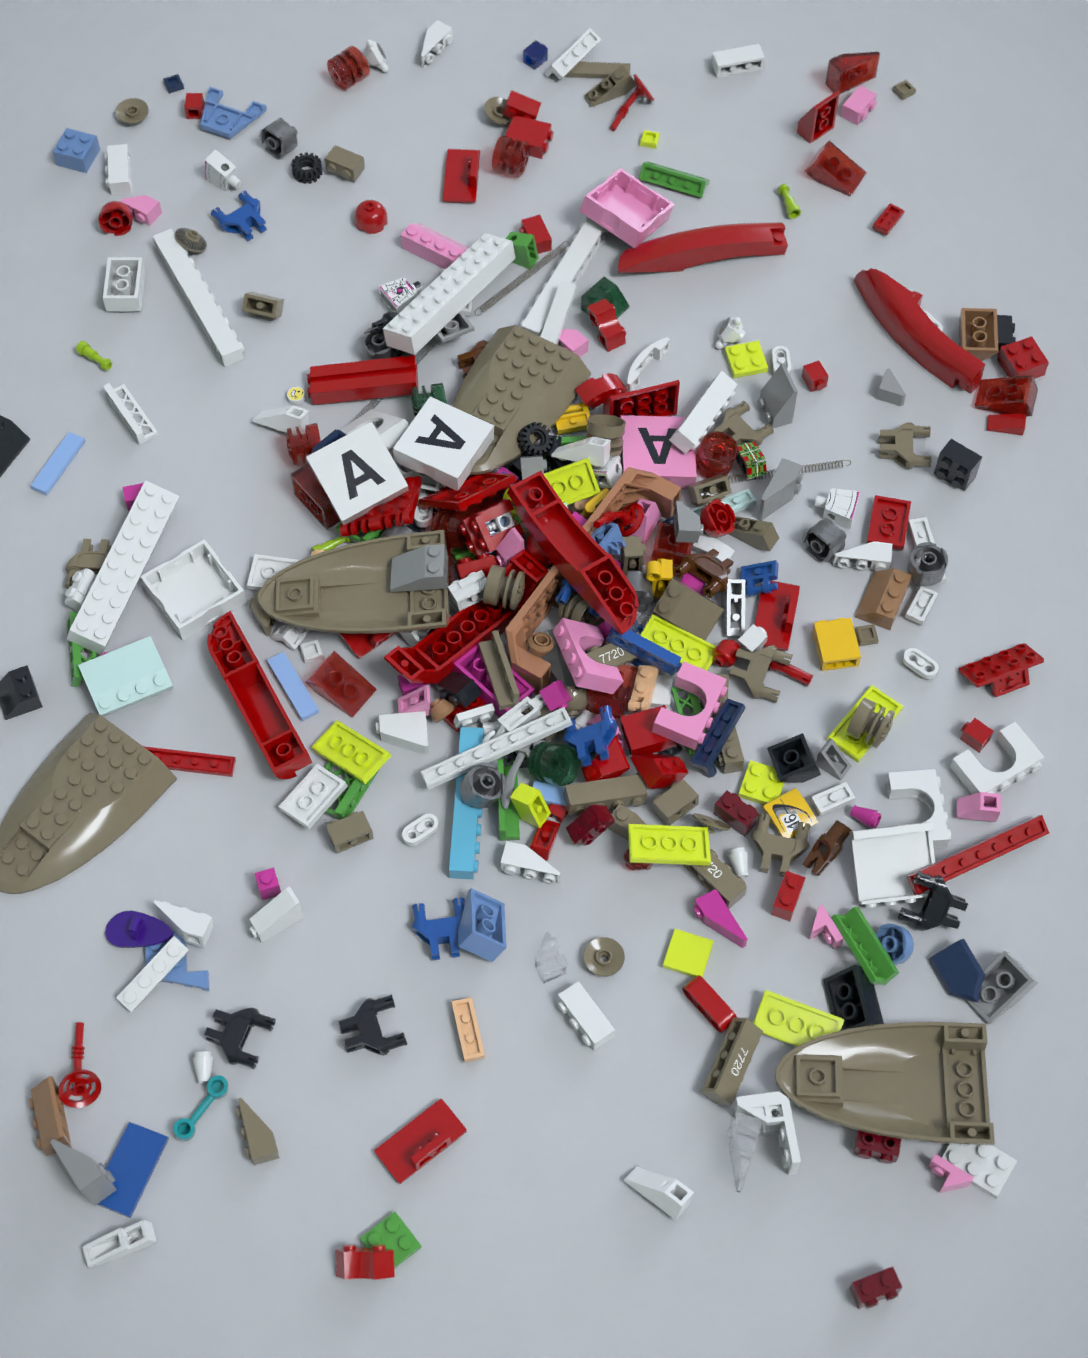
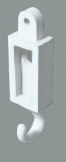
[482,694,546,744]

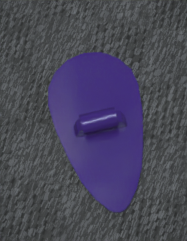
[105,911,174,948]

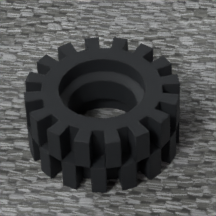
[291,152,322,184]
[517,422,553,456]

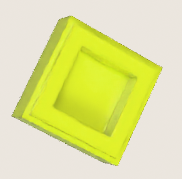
[640,130,660,149]

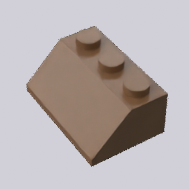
[959,308,998,361]
[855,568,912,630]
[29,1076,72,1156]

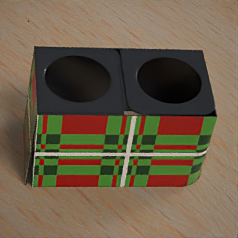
[735,441,767,480]

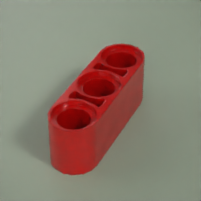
[682,975,737,1033]

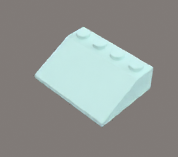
[78,636,173,717]

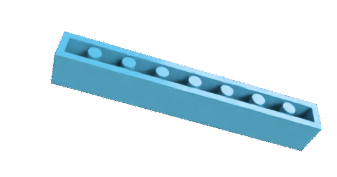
[449,727,486,880]

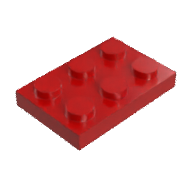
[866,495,911,551]

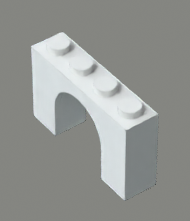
[341,409,409,450]
[950,722,1044,795]
[886,769,951,849]

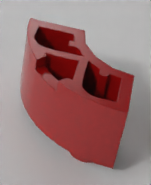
[587,299,626,352]
[575,373,628,409]
[335,1244,395,1280]

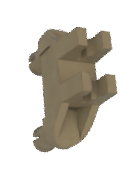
[712,401,774,454]
[878,422,931,469]
[65,539,111,588]
[729,645,793,703]
[751,814,811,877]

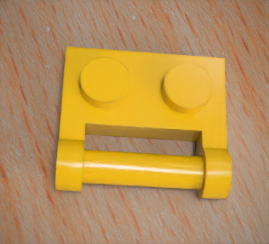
[555,401,590,435]
[579,488,609,518]

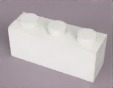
[712,44,765,78]
[105,144,132,195]
[557,981,615,1051]

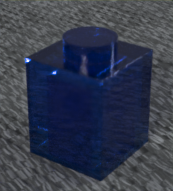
[523,40,548,70]

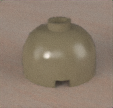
[566,686,590,716]

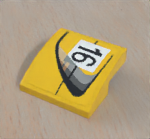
[762,788,818,838]

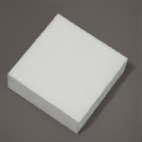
[299,639,323,663]

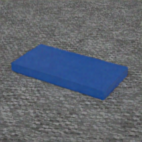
[91,1122,169,1218]

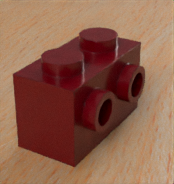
[713,790,759,837]
[566,805,615,846]
[853,1130,902,1164]
[849,1266,902,1309]

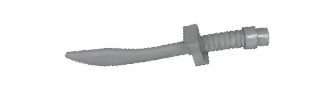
[501,744,532,809]

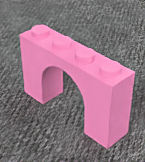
[553,618,623,694]
[652,661,728,750]

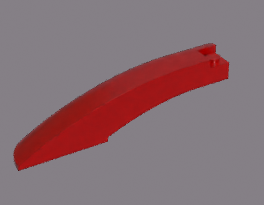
[617,222,788,273]
[854,268,986,394]
[507,470,639,635]
[207,611,313,779]

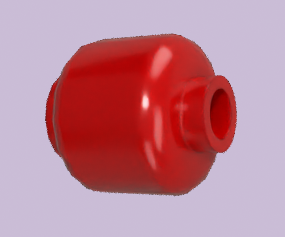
[712,639,740,668]

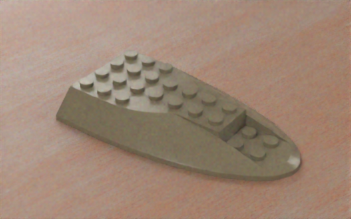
[452,325,591,475]
[257,530,450,633]
[0,713,177,894]
[775,1022,995,1145]

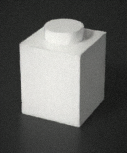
[738,624,768,653]

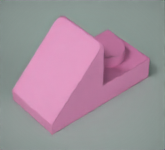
[397,685,430,716]
[810,905,844,949]
[928,1154,974,1193]

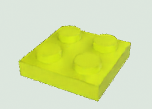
[724,340,768,378]
[738,760,785,805]

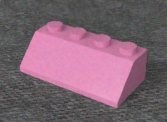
[401,223,469,269]

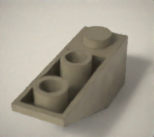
[584,65,636,107]
[729,516,779,551]
[236,1098,279,1165]

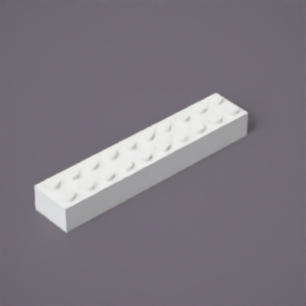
[383,233,515,355]
[67,480,179,655]

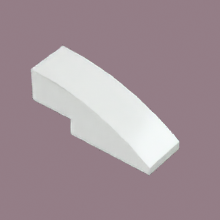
[82,1220,157,1268]

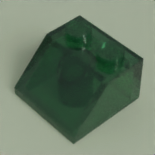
[581,276,630,318]

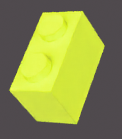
[510,782,551,828]

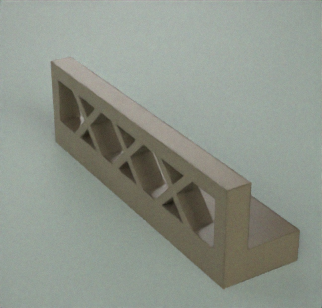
[478,630,520,710]

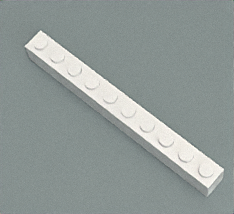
[519,217,608,336]
[153,229,245,367]

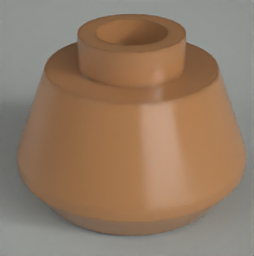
[528,632,554,657]
[429,698,454,723]

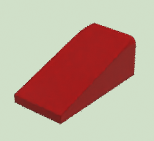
[987,414,1026,435]
[530,820,561,861]

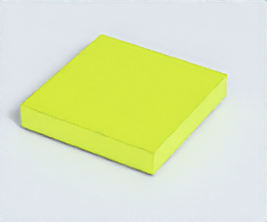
[663,929,714,978]

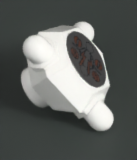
[362,39,389,72]
[715,317,745,349]

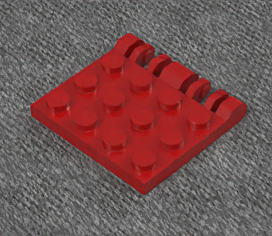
[418,472,517,512]
[340,476,422,537]

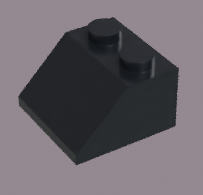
[0,665,43,720]
[767,733,821,783]

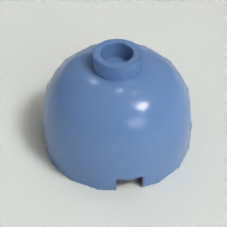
[876,923,914,965]

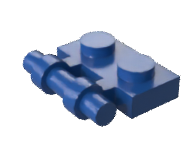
[740,560,779,597]

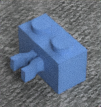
[591,523,626,555]

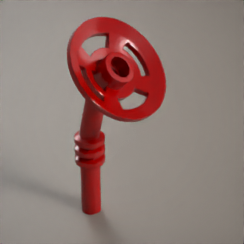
[610,74,655,131]
[593,503,644,537]
[58,1022,101,1108]

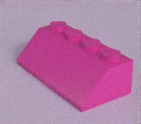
[453,644,535,718]

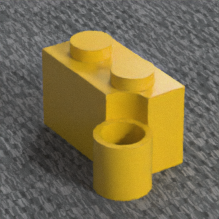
[646,559,673,599]

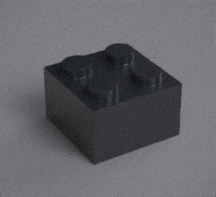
[934,439,982,492]

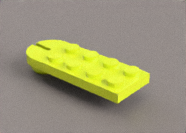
[502,457,600,521]

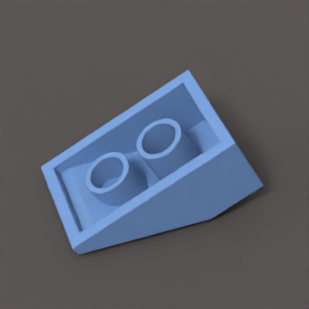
[458,888,506,962]

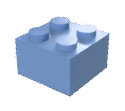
[52,128,100,173]

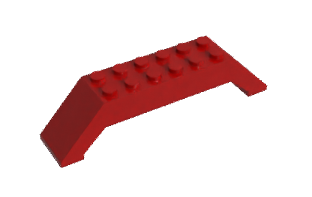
[384,549,549,683]

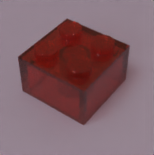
[650,521,692,568]

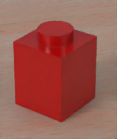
[184,93,205,119]
[801,360,829,392]
[960,718,994,753]

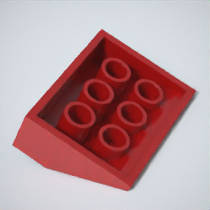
[603,380,680,418]

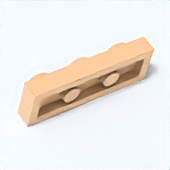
[451,997,485,1063]

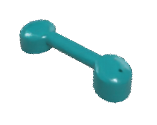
[173,1075,228,1141]

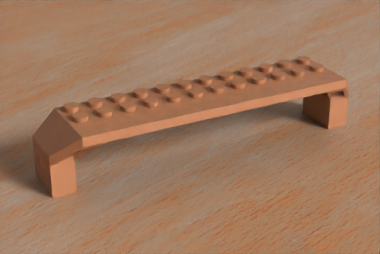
[505,467,681,695]

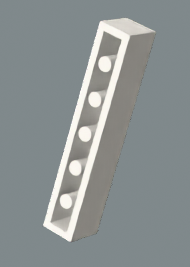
[669,371,738,454]

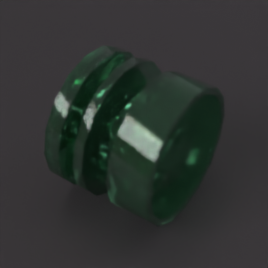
[411,383,447,417]
[528,742,581,786]

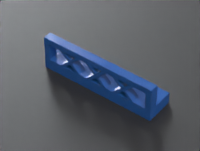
[606,626,682,675]

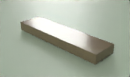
[566,62,631,78]

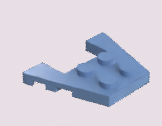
[200,87,267,139]
[145,930,210,991]

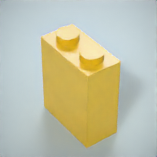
[812,618,861,671]

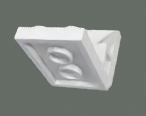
[733,1091,801,1175]

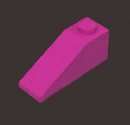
[693,889,747,948]

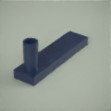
[690,698,746,777]

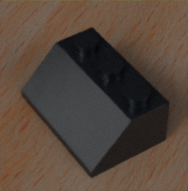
[0,415,30,477]
[823,964,884,1031]

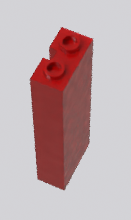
[307,355,419,405]

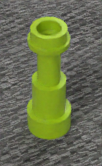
[778,184,801,219]
[75,341,113,371]
[311,536,351,552]

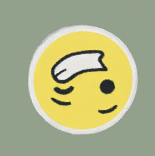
[287,387,305,405]

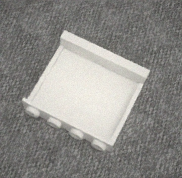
[849,822,935,908]

